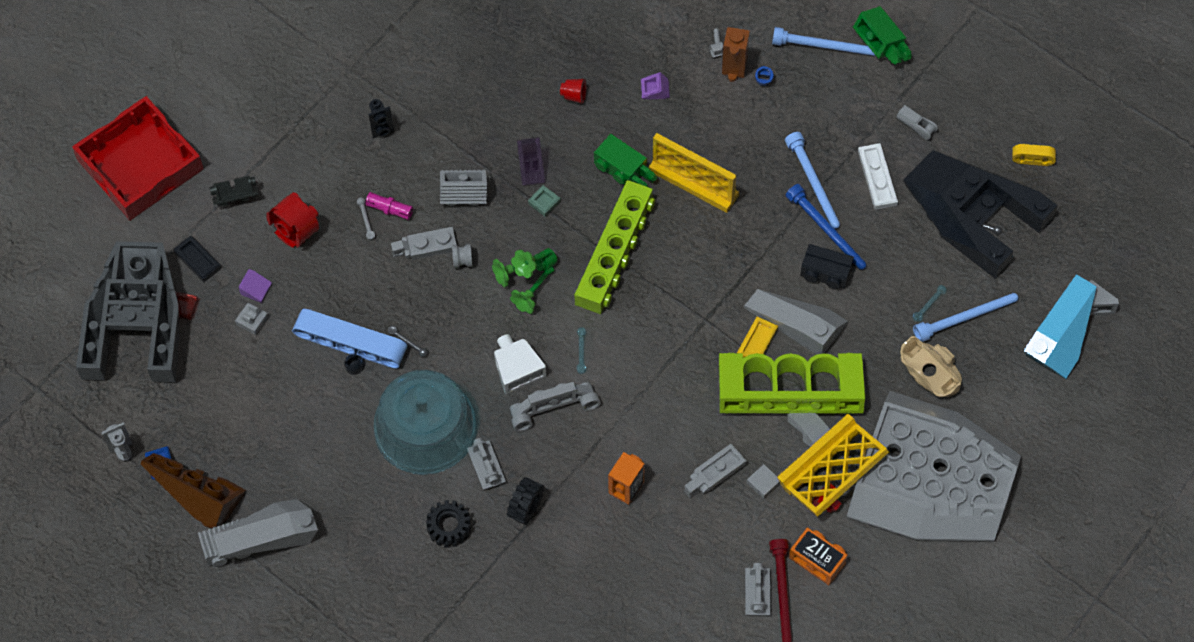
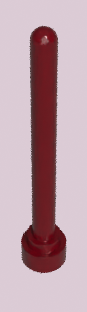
[769,539,792,642]

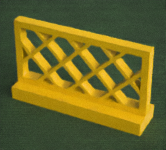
[649,133,739,213]
[777,414,889,517]

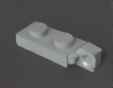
[391,227,456,260]
[684,444,747,498]

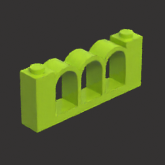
[718,353,865,413]

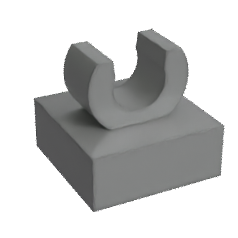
[235,303,268,335]

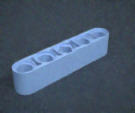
[292,309,408,368]

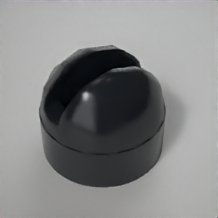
[344,354,364,375]

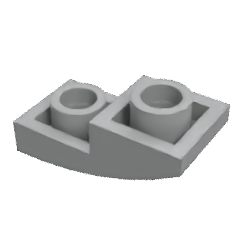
[788,413,830,447]

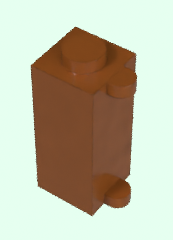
[722,27,750,82]

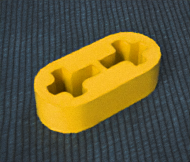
[1012,144,1056,166]

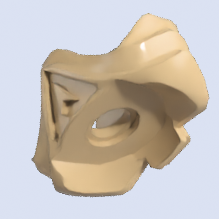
[900,336,962,397]

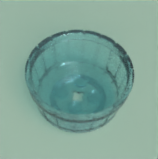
[374,370,477,475]

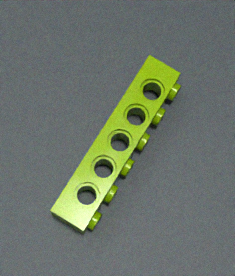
[574,180,655,314]

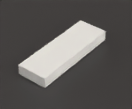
[858,143,898,210]

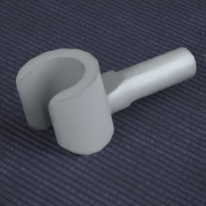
[709,28,723,58]

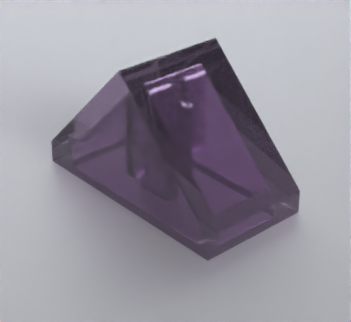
[517,137,545,185]

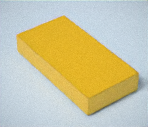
[737,317,778,358]

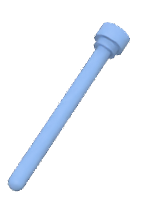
[772,27,876,56]
[785,132,840,229]
[913,293,1019,342]

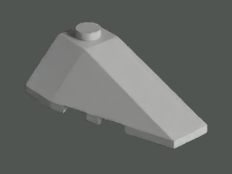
[744,289,848,355]
[212,499,318,559]

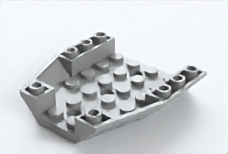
[847,391,1021,541]

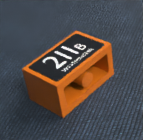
[608,452,644,505]
[789,527,848,585]

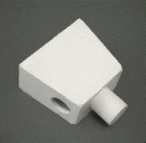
[494,334,546,394]

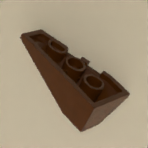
[140,453,246,528]

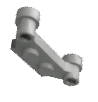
[509,382,601,432]

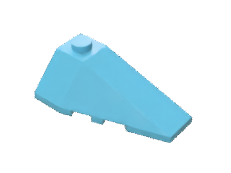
[1024,274,1097,379]

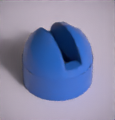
[755,66,773,86]

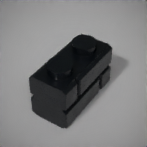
[800,244,854,289]

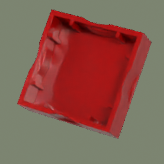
[72,96,204,221]

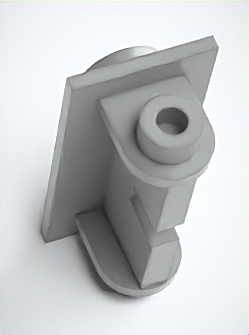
[101,422,132,461]
[467,438,506,490]
[745,563,770,616]

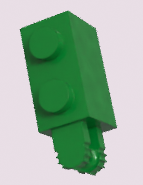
[853,6,912,65]
[594,134,657,187]

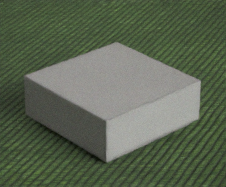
[746,464,780,499]

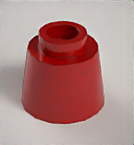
[560,79,587,104]

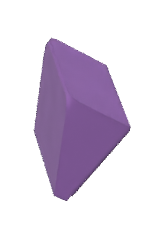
[641,72,670,100]
[239,269,272,303]

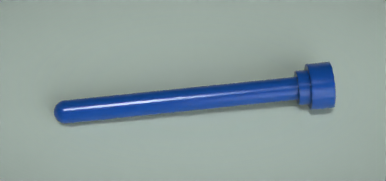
[785,184,866,270]

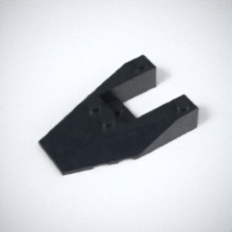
[903,150,1058,279]

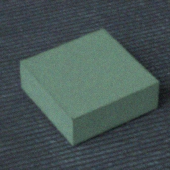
[528,185,561,217]

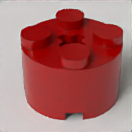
[266,192,319,248]

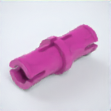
[365,192,414,220]

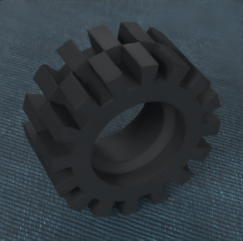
[506,477,544,525]
[426,500,471,548]

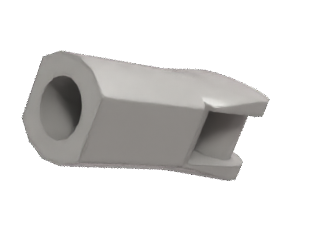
[896,105,938,140]

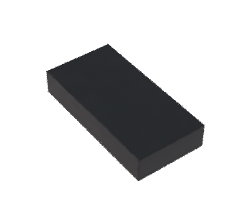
[173,236,221,283]

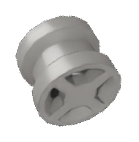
[452,244,473,268]

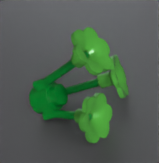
[492,248,557,314]

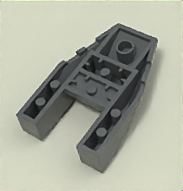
[76,241,179,382]

